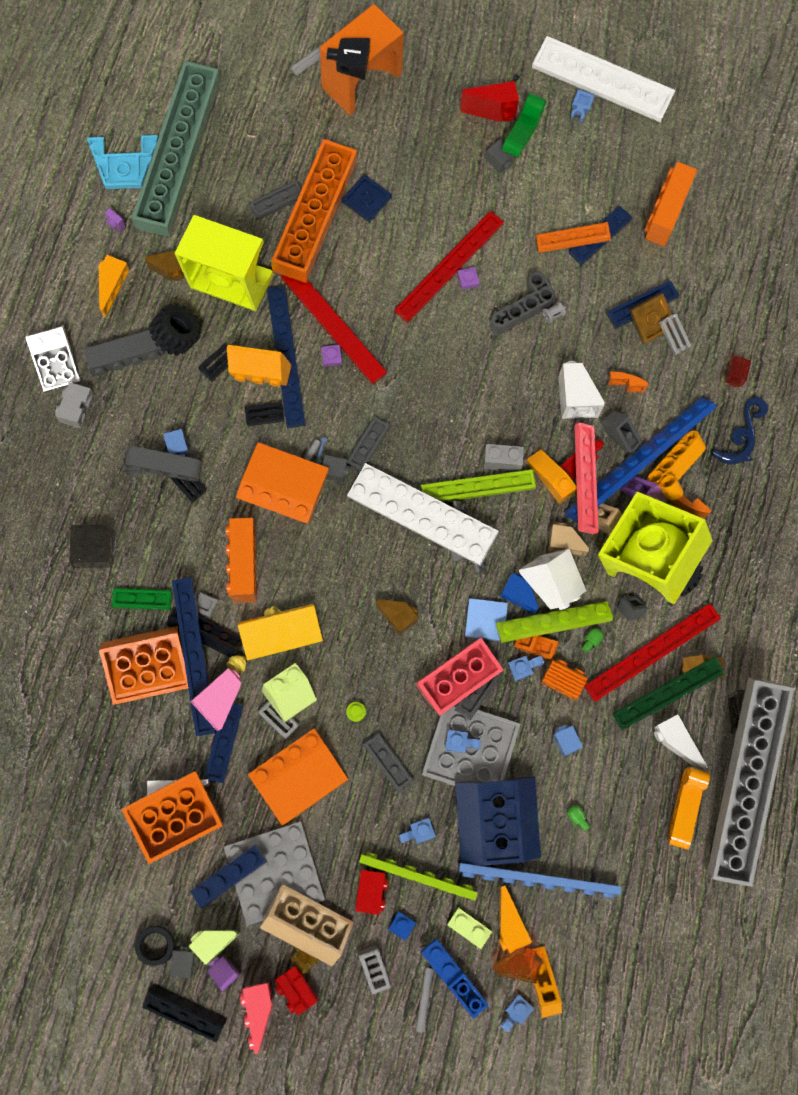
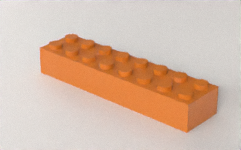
[271,139,357,283]

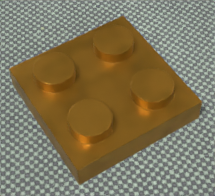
[629,293,676,344]

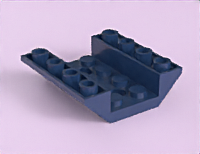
[455,776,541,865]

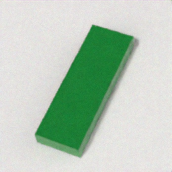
[112,588,172,611]

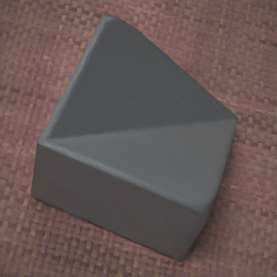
[618,595,648,621]

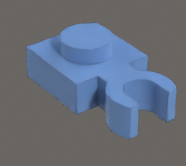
[570,89,595,123]

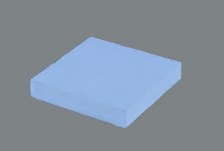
[465,598,508,642]

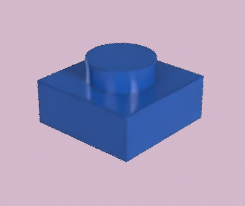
[388,912,416,941]

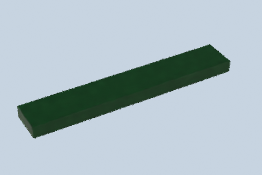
[612,656,726,731]

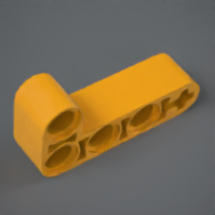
[647,430,706,500]
[667,767,710,850]

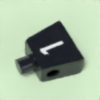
[326,38,370,80]

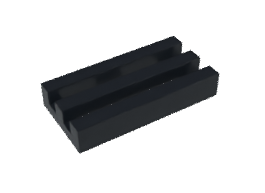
[198,344,228,382]
[244,402,284,426]
[169,477,207,503]

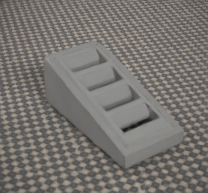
[357,945,391,995]

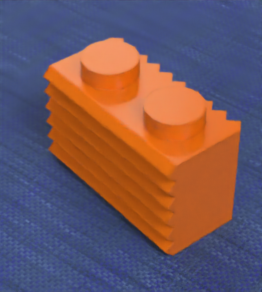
[541,659,588,701]

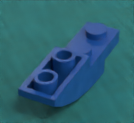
[420,938,489,1019]

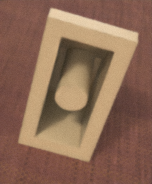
[598,503,622,534]
[548,523,589,556]

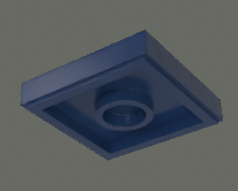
[342,174,392,223]

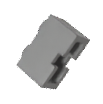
[55,382,94,429]
[483,444,524,471]

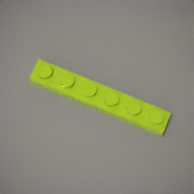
[421,469,536,502]
[496,601,613,643]
[359,852,478,901]

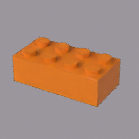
[644,162,697,247]
[226,518,257,603]

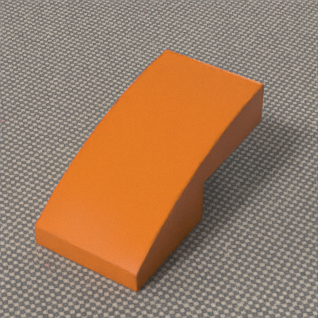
[607,372,648,392]
[670,495,712,518]
[514,636,559,661]

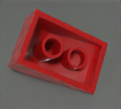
[460,81,519,122]

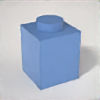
[163,429,189,457]
[553,725,583,757]

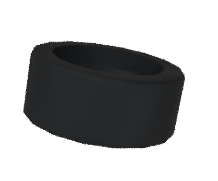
[135,926,176,966]

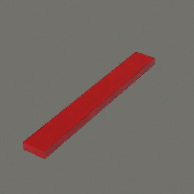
[394,211,504,323]
[280,275,387,385]
[584,603,721,703]

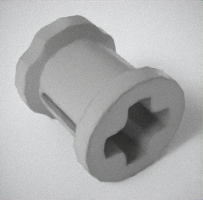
[542,301,566,324]

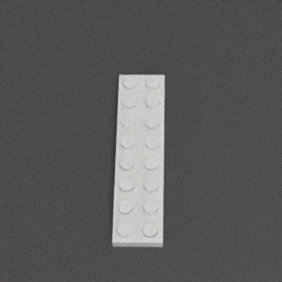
[532,36,675,122]
[347,463,499,566]

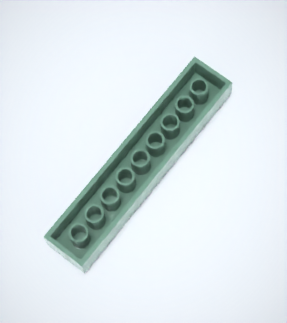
[132,61,221,237]

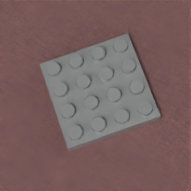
[421,703,521,800]
[224,822,325,926]

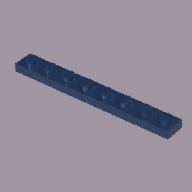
[267,286,305,429]
[172,577,216,737]

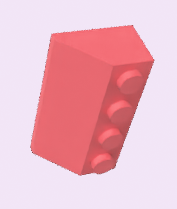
[414,638,503,716]

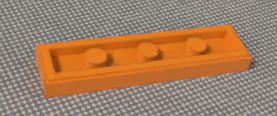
[536,222,611,253]

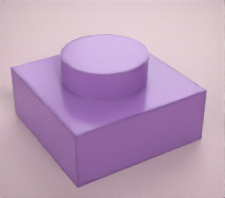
[105,208,125,232]
[457,267,480,290]
[321,345,342,367]

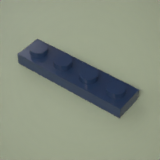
[569,206,633,266]
[606,280,680,329]
[204,703,244,784]
[190,845,268,909]

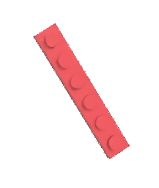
[575,422,599,534]

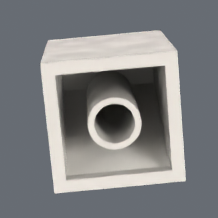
[558,361,604,419]
[519,549,586,610]

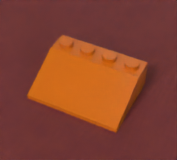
[236,442,329,524]
[99,626,188,705]
[248,729,348,826]
[121,771,223,864]

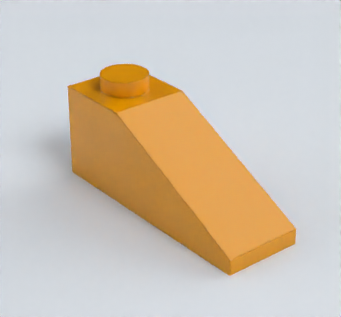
[98,255,130,317]
[526,449,577,504]
[498,885,532,953]
[525,946,562,1018]

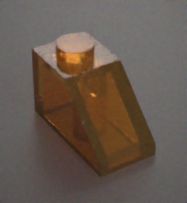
[492,948,543,984]

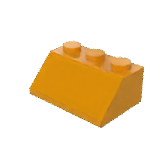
[227,345,291,387]

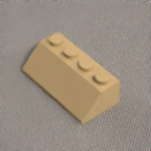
[260,884,354,966]

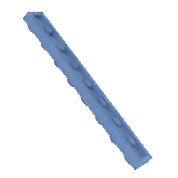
[458,863,621,898]

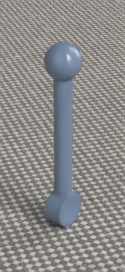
[315,436,328,464]

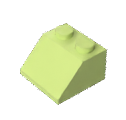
[262,663,317,722]
[189,930,240,965]

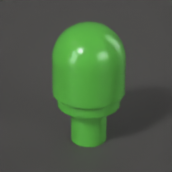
[582,628,604,653]
[567,805,590,832]

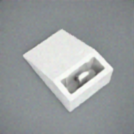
[25,325,80,391]

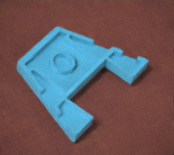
[87,135,158,189]

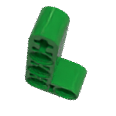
[502,93,547,158]

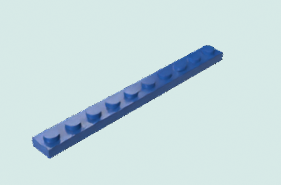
[565,397,716,523]

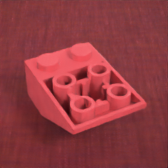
[240,981,274,1054]

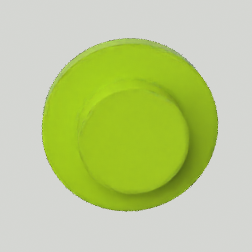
[346,702,366,722]

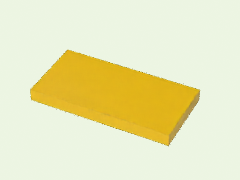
[237,603,323,661]

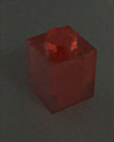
[724,356,751,387]

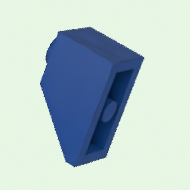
[500,573,538,614]

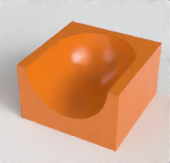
[320,4,404,115]

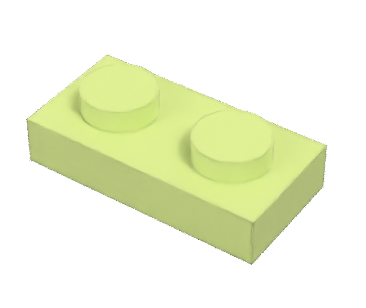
[447,908,492,949]

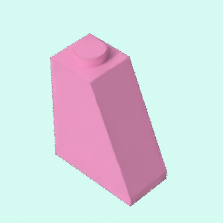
[190,668,242,731]

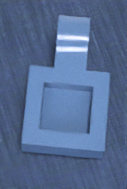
[508,656,544,681]
[446,730,481,753]
[399,818,436,844]
[500,994,534,1032]

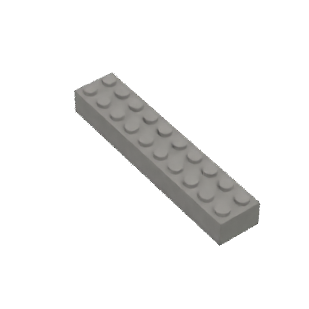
[707,677,795,887]

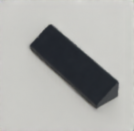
[167,607,243,658]
[142,984,227,1043]

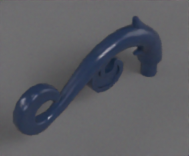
[712,397,768,465]

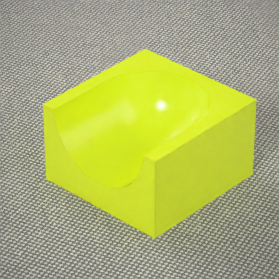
[175,215,274,311]
[598,492,713,604]

